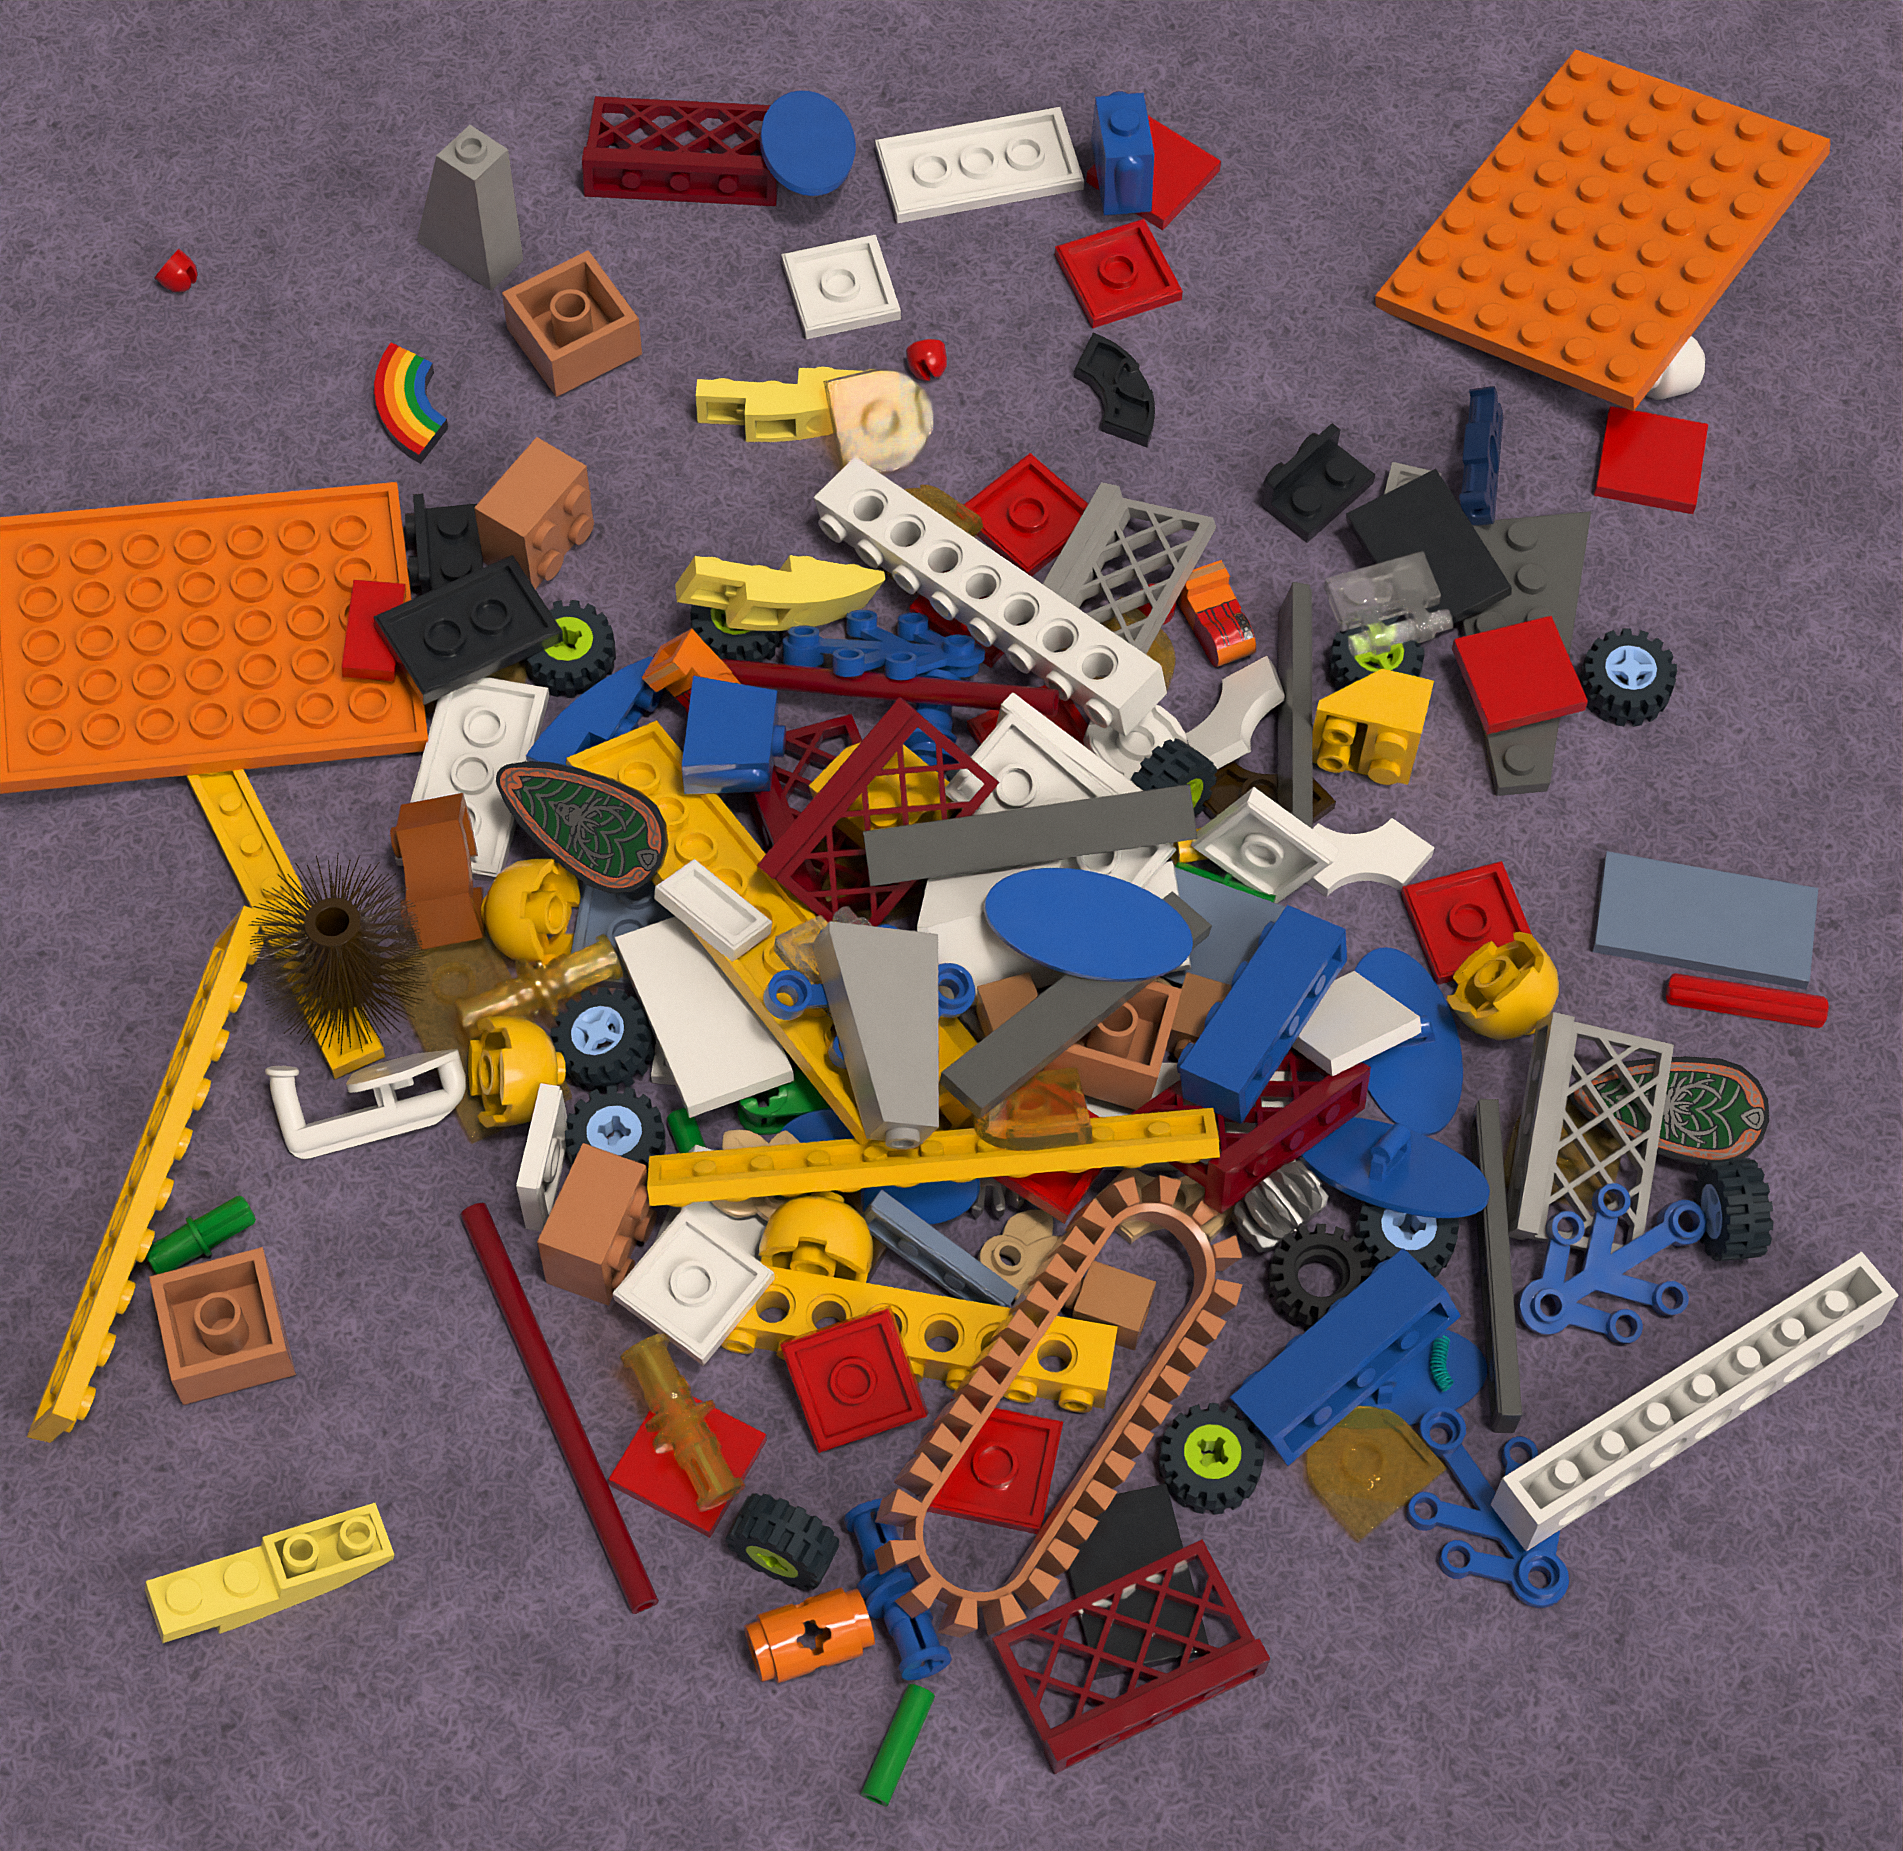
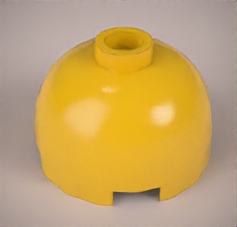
[481,859,581,966]
[1447,932,1559,1040]
[468,1016,566,1128]
[759,1191,873,1283]

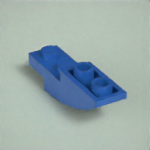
[521,656,665,830]

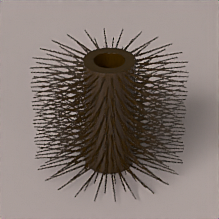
[248,853,428,1055]

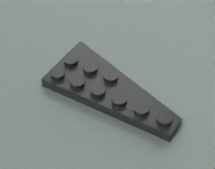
[1459,511,1591,796]

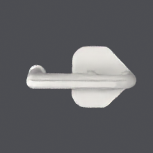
[265,1049,466,1159]

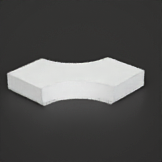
[1186,656,1285,769]
[1306,818,1434,897]

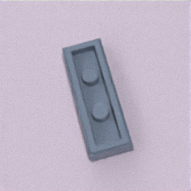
[861,1190,1019,1307]

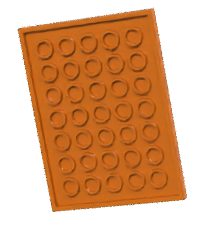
[1375,49,1831,411]
[0,482,428,794]

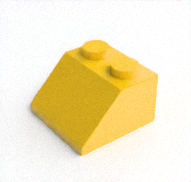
[809,742,959,848]

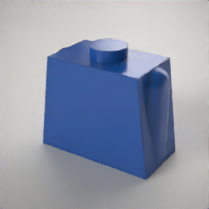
[1091,91,1155,216]
[682,676,786,794]

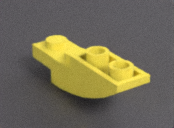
[696,367,899,442]
[675,555,885,631]
[145,1503,394,1643]

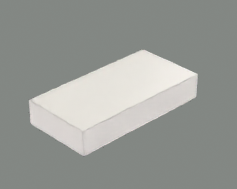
[654,859,772,962]

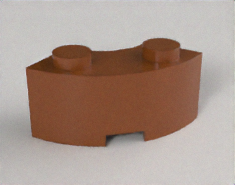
[390,793,484,950]

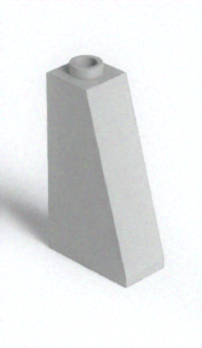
[417,125,523,291]
[814,921,939,1149]

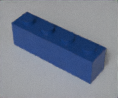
[1177,905,1347,1124]
[1230,1248,1461,1466]

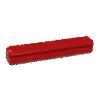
[1666,973,1829,1028]

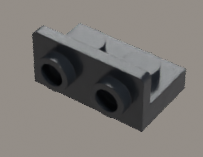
[1262,423,1375,543]
[405,493,483,594]

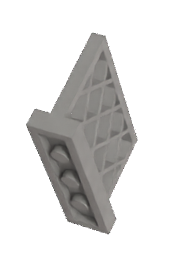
[1019,482,1216,678]
[1506,1012,1674,1253]

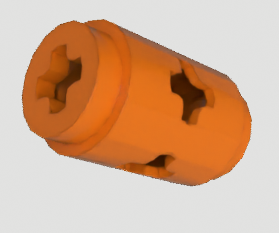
[744,1587,875,1684]

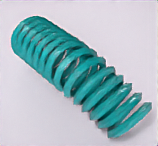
[1430,1335,1454,1392]

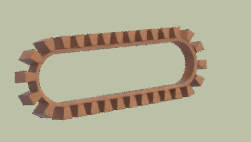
[874,1175,1243,1638]

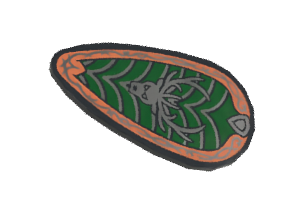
[496,761,669,894]
[1569,1056,1770,1166]

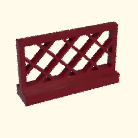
[582,96,778,207]
[757,697,1000,927]
[743,714,922,921]
[1130,1047,1371,1214]
[992,1539,1270,1775]

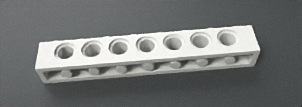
[814,457,1167,737]
[1491,1252,1899,1551]

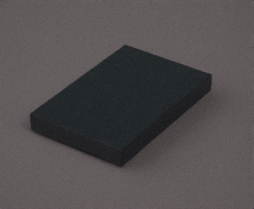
[1346,469,1512,640]
[373,555,563,705]
[1054,1484,1209,1680]

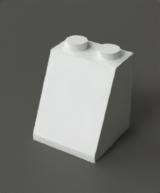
[917,861,1066,1006]

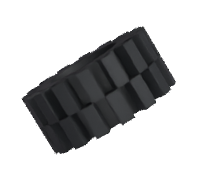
[1267,1223,1373,1331]

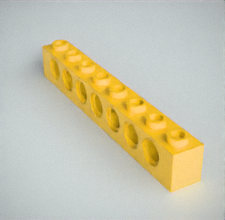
[721,1265,1118,1413]

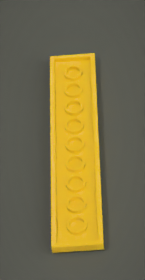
[566,720,954,1146]
[27,905,265,1443]

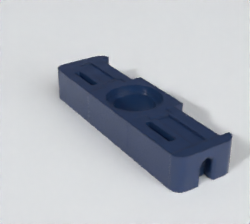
[1459,386,1503,526]

